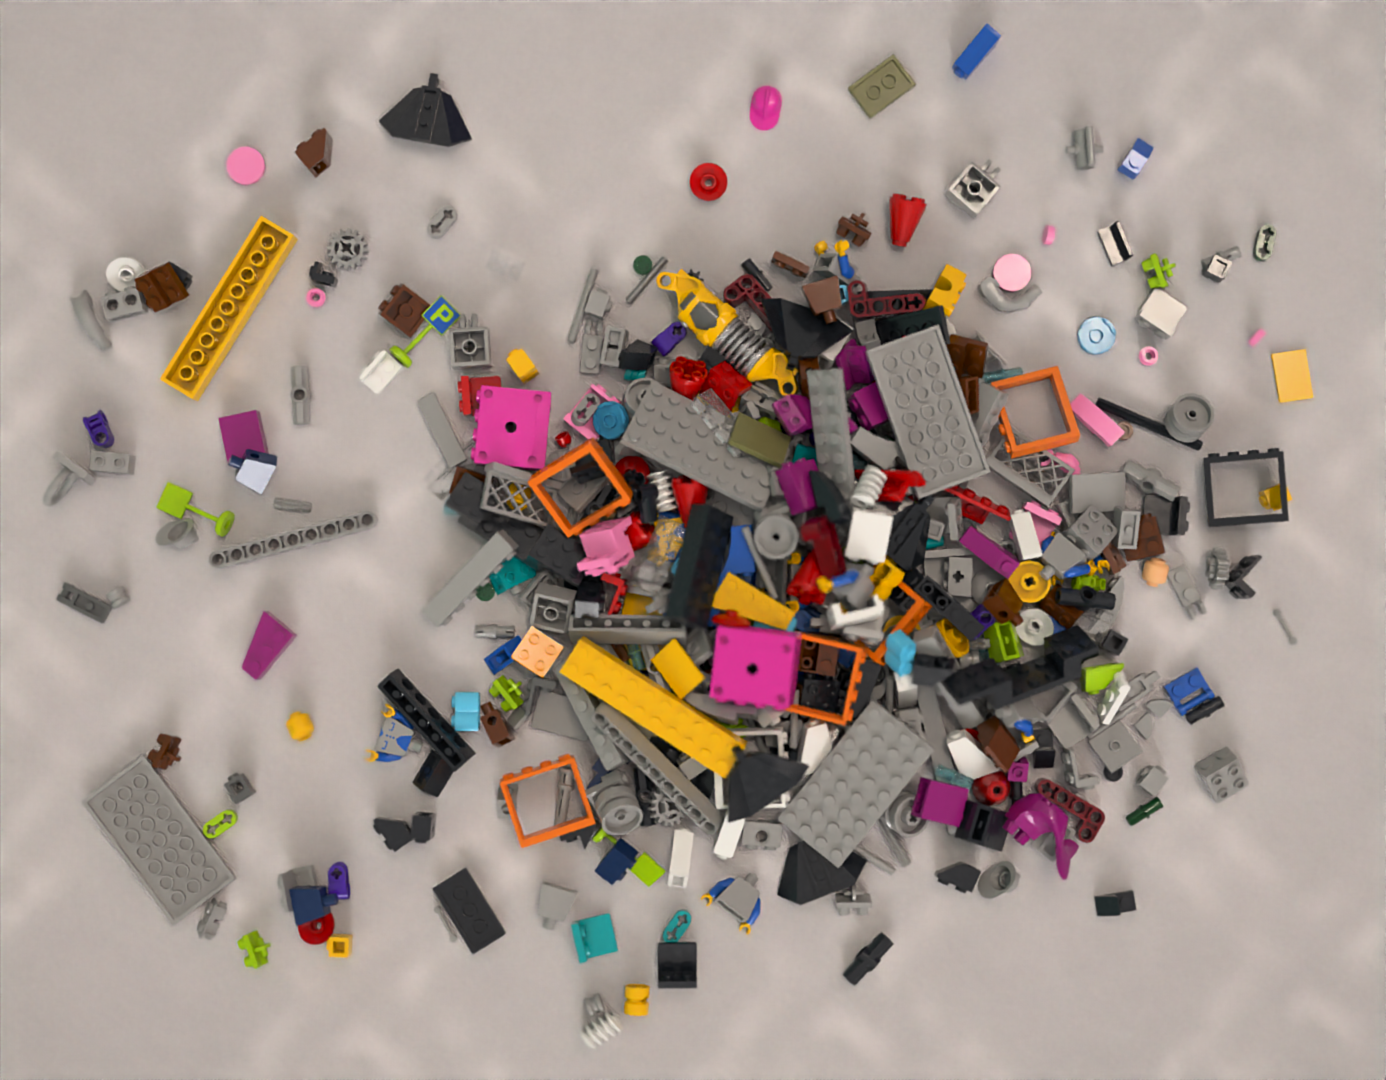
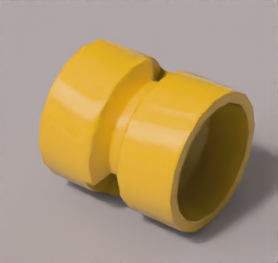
[624,984,650,1016]

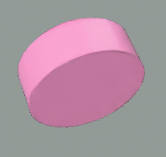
[1042,225,1055,245]
[1248,329,1266,347]

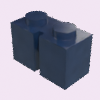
[594,838,639,885]

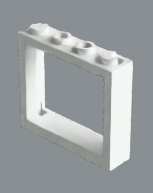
[714,727,790,809]

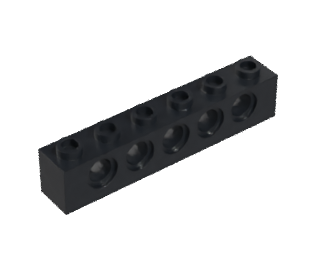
[377,668,476,772]

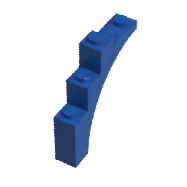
[662,524,756,626]

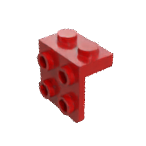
[699,360,753,417]
[458,376,501,417]
[601,572,628,615]

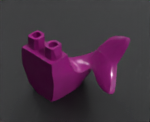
[771,394,858,437]
[1002,793,1079,880]

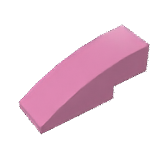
[1070,393,1125,447]

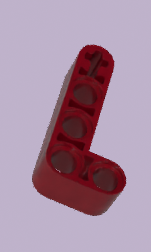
[723,274,773,333]
[848,280,927,317]
[801,516,847,592]
[1034,778,1105,843]

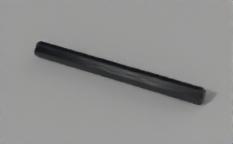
[1095,398,1203,451]

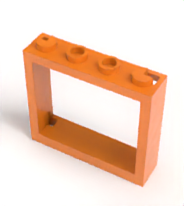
[991,366,1080,459]
[527,437,633,537]
[852,564,932,666]
[785,631,867,725]
[500,754,596,849]

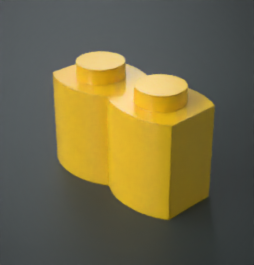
[869,559,905,602]

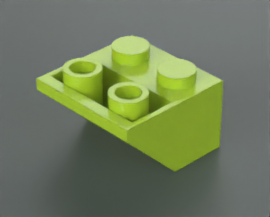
[983,620,1024,663]

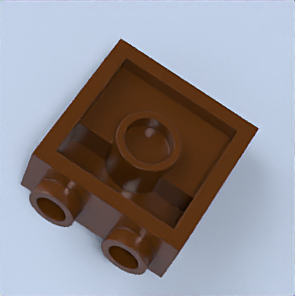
[134,262,189,312]
[378,283,431,338]
[946,334,988,379]
[1124,513,1166,562]

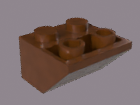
[294,128,333,178]
[798,632,842,677]
[976,715,1020,773]

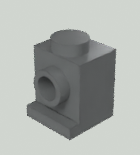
[224,772,256,804]

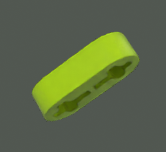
[203,809,238,838]

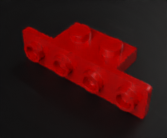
[854,469,926,502]
[944,484,1011,524]

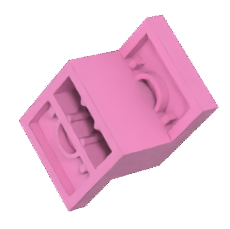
[577,516,632,572]

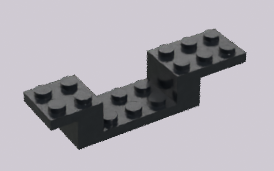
[445,472,587,587]
[940,625,1098,710]

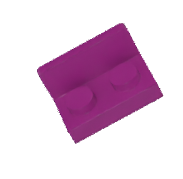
[836,339,874,390]

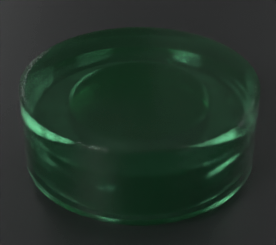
[633,255,652,275]
[476,583,495,601]

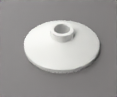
[106,257,145,292]
[1016,608,1054,646]

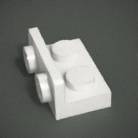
[359,350,403,395]

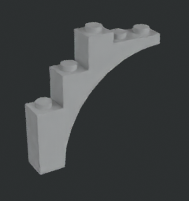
[850,427,907,470]

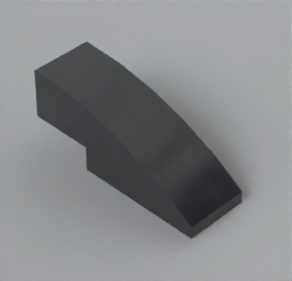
[808,470,853,525]

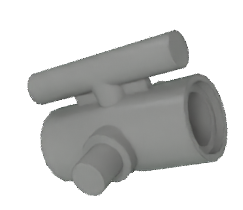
[1065,126,1104,170]

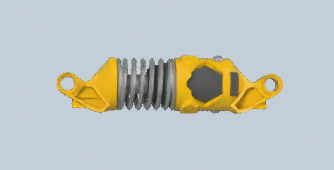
[656,269,799,396]

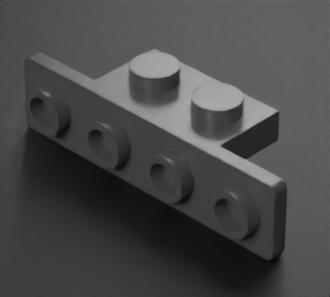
[756,533,788,605]

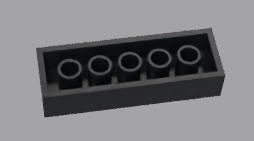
[664,504,734,629]

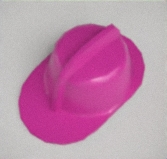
[750,86,782,131]

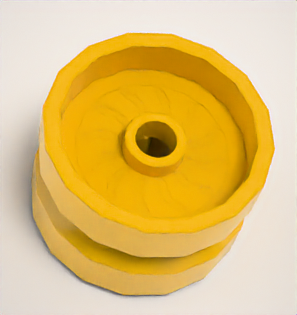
[1008,560,1051,603]
[929,617,970,659]

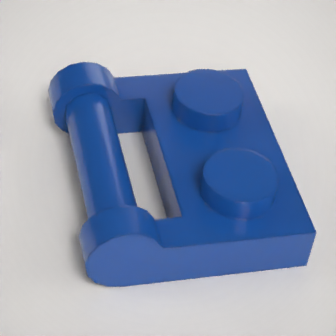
[1163,667,1215,717]

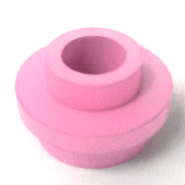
[306,288,326,307]
[1139,346,1158,366]

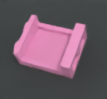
[563,384,621,441]

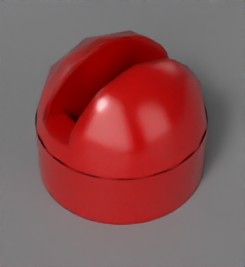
[555,431,572,448]

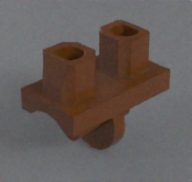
[836,213,872,247]
[148,733,182,770]

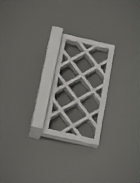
[986,427,1075,509]
[480,462,562,527]

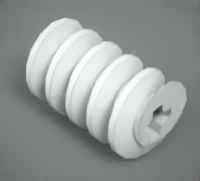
[851,465,887,509]
[647,470,678,513]
[579,1010,623,1050]

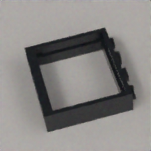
[1203,448,1289,527]

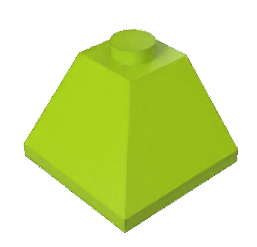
[1080,662,1124,695]

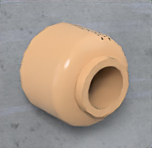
[1142,557,1169,587]

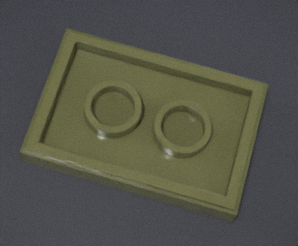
[848,54,916,119]
[728,412,791,468]

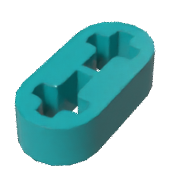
[663,910,691,942]

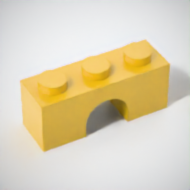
[922,264,967,317]
[506,348,540,385]

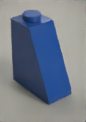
[952,24,1001,80]

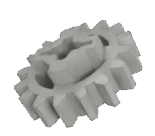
[327,228,369,271]
[1205,547,1230,589]
[647,787,686,826]

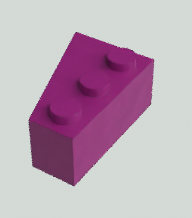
[241,611,297,680]

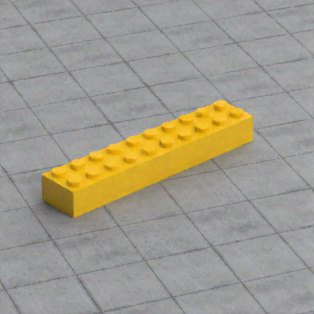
[160,216,298,401]
[559,636,748,779]

